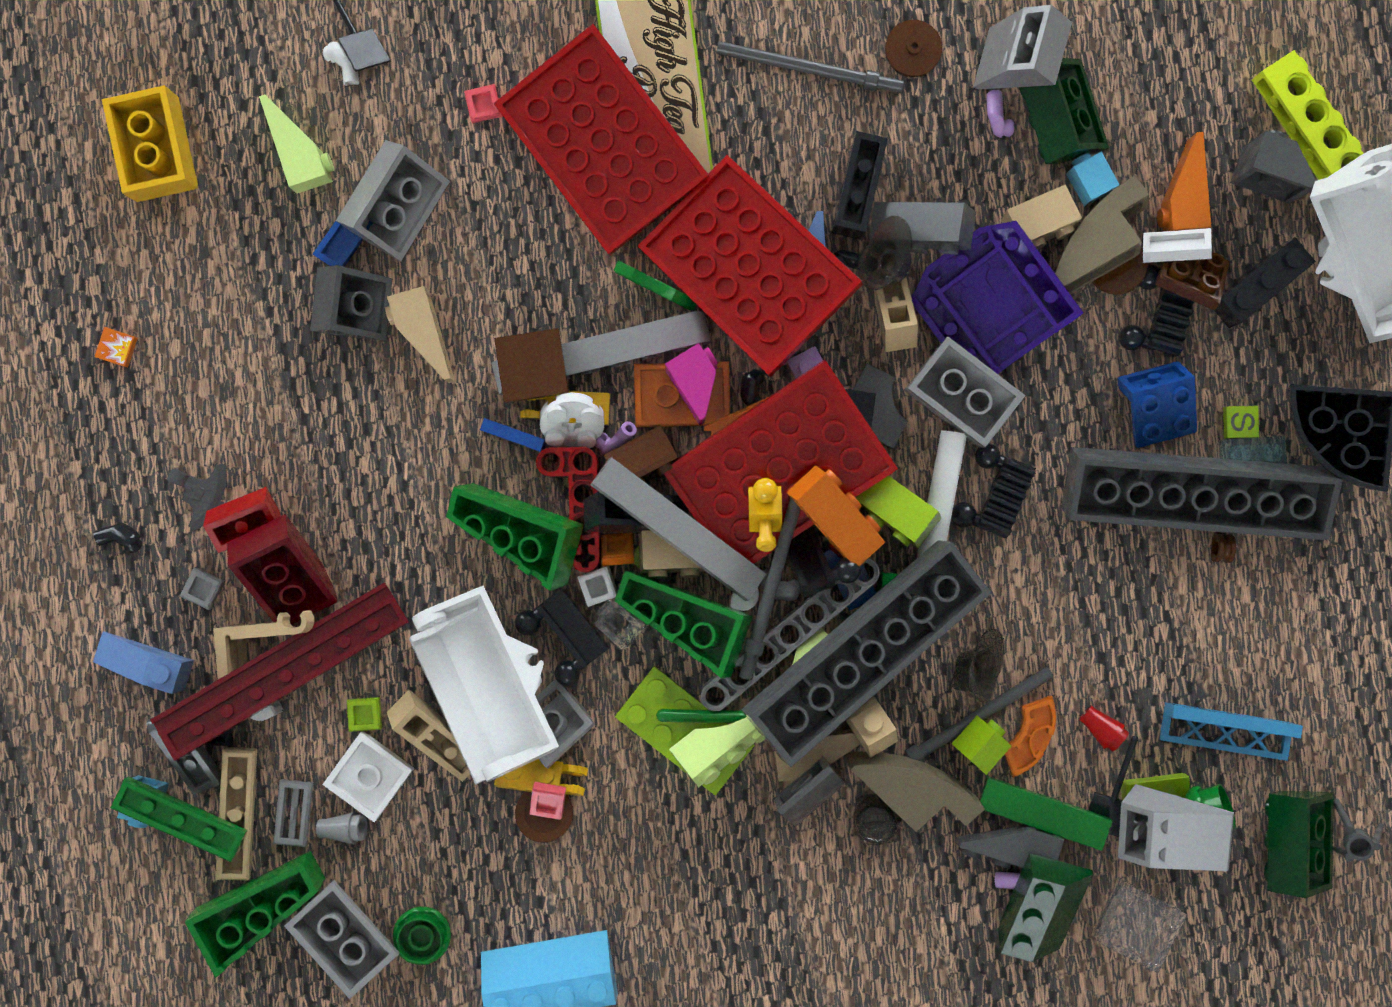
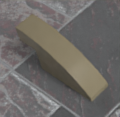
[1055,175,1149,294]
[844,752,985,832]

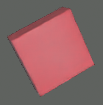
[464,84,503,124]
[530,782,566,820]

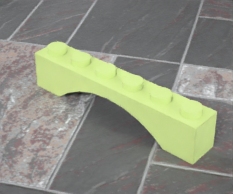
[669,628,828,788]

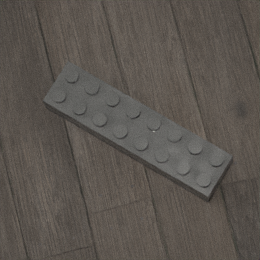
[1061,447,1343,540]
[741,540,991,767]

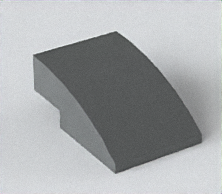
[774,756,846,826]

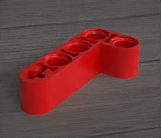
[536,447,601,573]

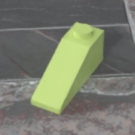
[259,94,334,194]

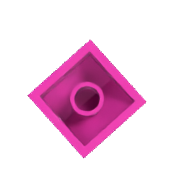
[665,343,718,426]

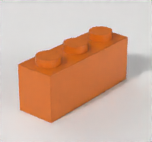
[786,466,885,567]

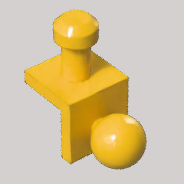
[748,478,782,552]

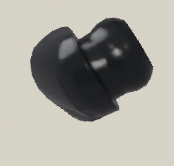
[740,369,764,406]
[93,523,142,553]

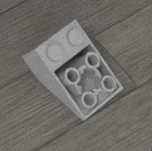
[973,5,1072,89]
[1118,784,1234,871]

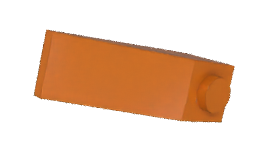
[1157,132,1211,231]

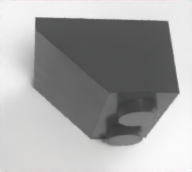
[1230,130,1316,204]
[310,265,393,341]

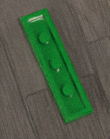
[110,776,248,862]
[979,776,1113,851]

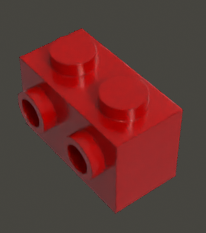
[203,487,280,553]

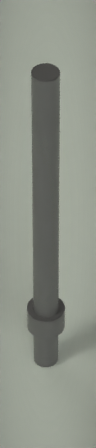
[716,41,904,94]
[739,497,801,680]
[903,667,1054,762]

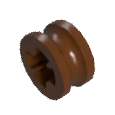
[1211,534,1236,563]

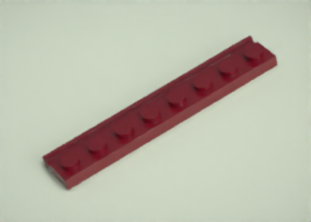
[150,582,409,761]

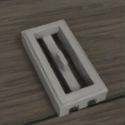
[273,779,314,847]

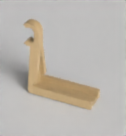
[213,610,314,679]

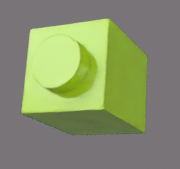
[952,715,1012,775]

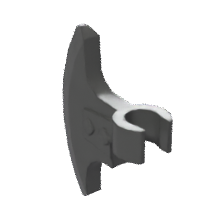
[167,464,227,531]

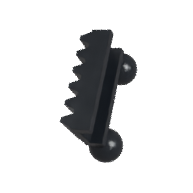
[1119,264,1195,357]
[951,444,1036,539]
[788,525,861,597]
[515,588,609,686]

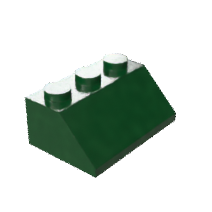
[1019,58,1109,164]
[1264,791,1334,898]
[998,853,1093,962]

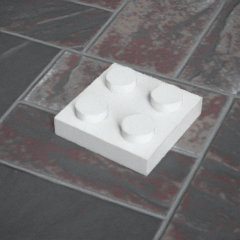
[322,731,414,822]

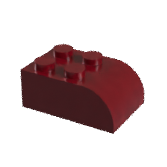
[227,514,338,625]

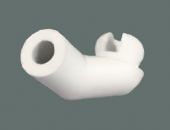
[323,42,359,86]

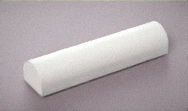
[917,431,967,556]

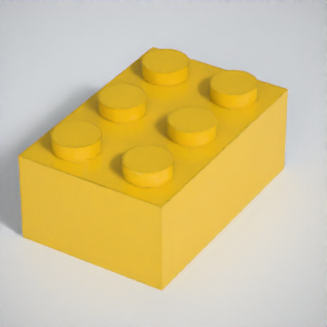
[102,85,199,202]

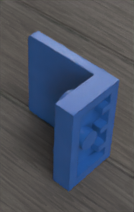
[1117,361,1197,448]

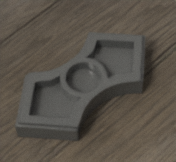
[853,363,908,449]

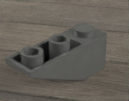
[954,825,1064,869]

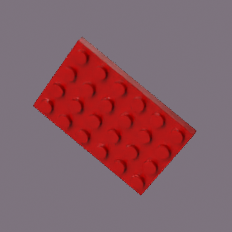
[493,24,709,256]
[638,155,863,378]
[663,360,898,564]

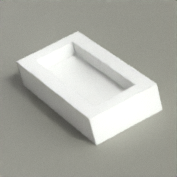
[1143,228,1212,263]

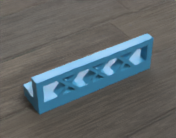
[1159,702,1303,761]

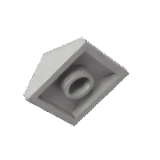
[536,679,595,769]

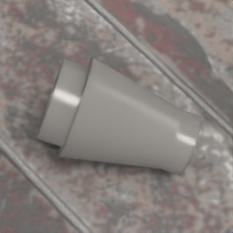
[316,812,367,844]

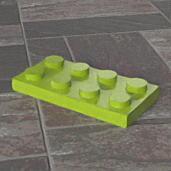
[615,666,755,796]

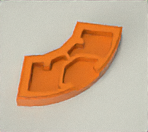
[1004,695,1056,778]

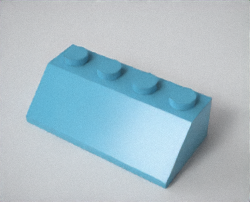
[481,930,618,1007]

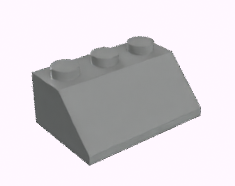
[336,140,450,261]
[904,336,1026,448]
[284,880,400,999]

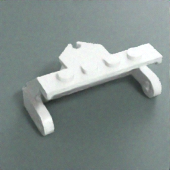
[1310,144,1392,343]
[409,586,559,785]

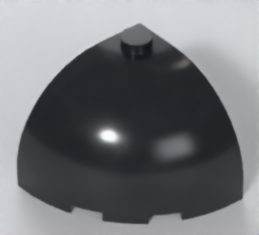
[1289,384,1392,492]

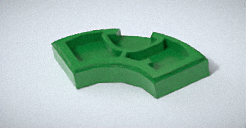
[614,260,696,311]

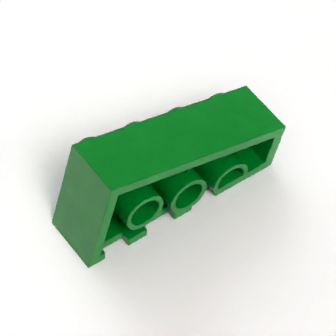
[185,851,326,978]

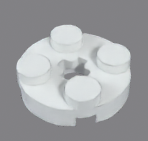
[540,392,604,449]

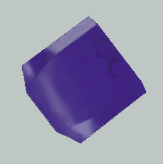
[911,221,1084,374]

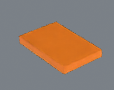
[634,361,731,428]

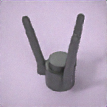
[1333,799,1384,862]

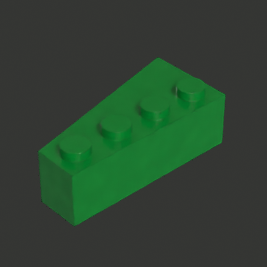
[446,483,584,591]
[614,571,753,678]

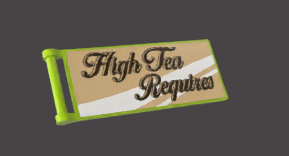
[595,0,713,173]

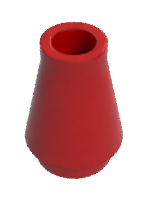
[1079,705,1129,752]

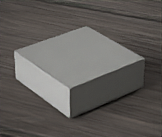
[180,567,224,610]

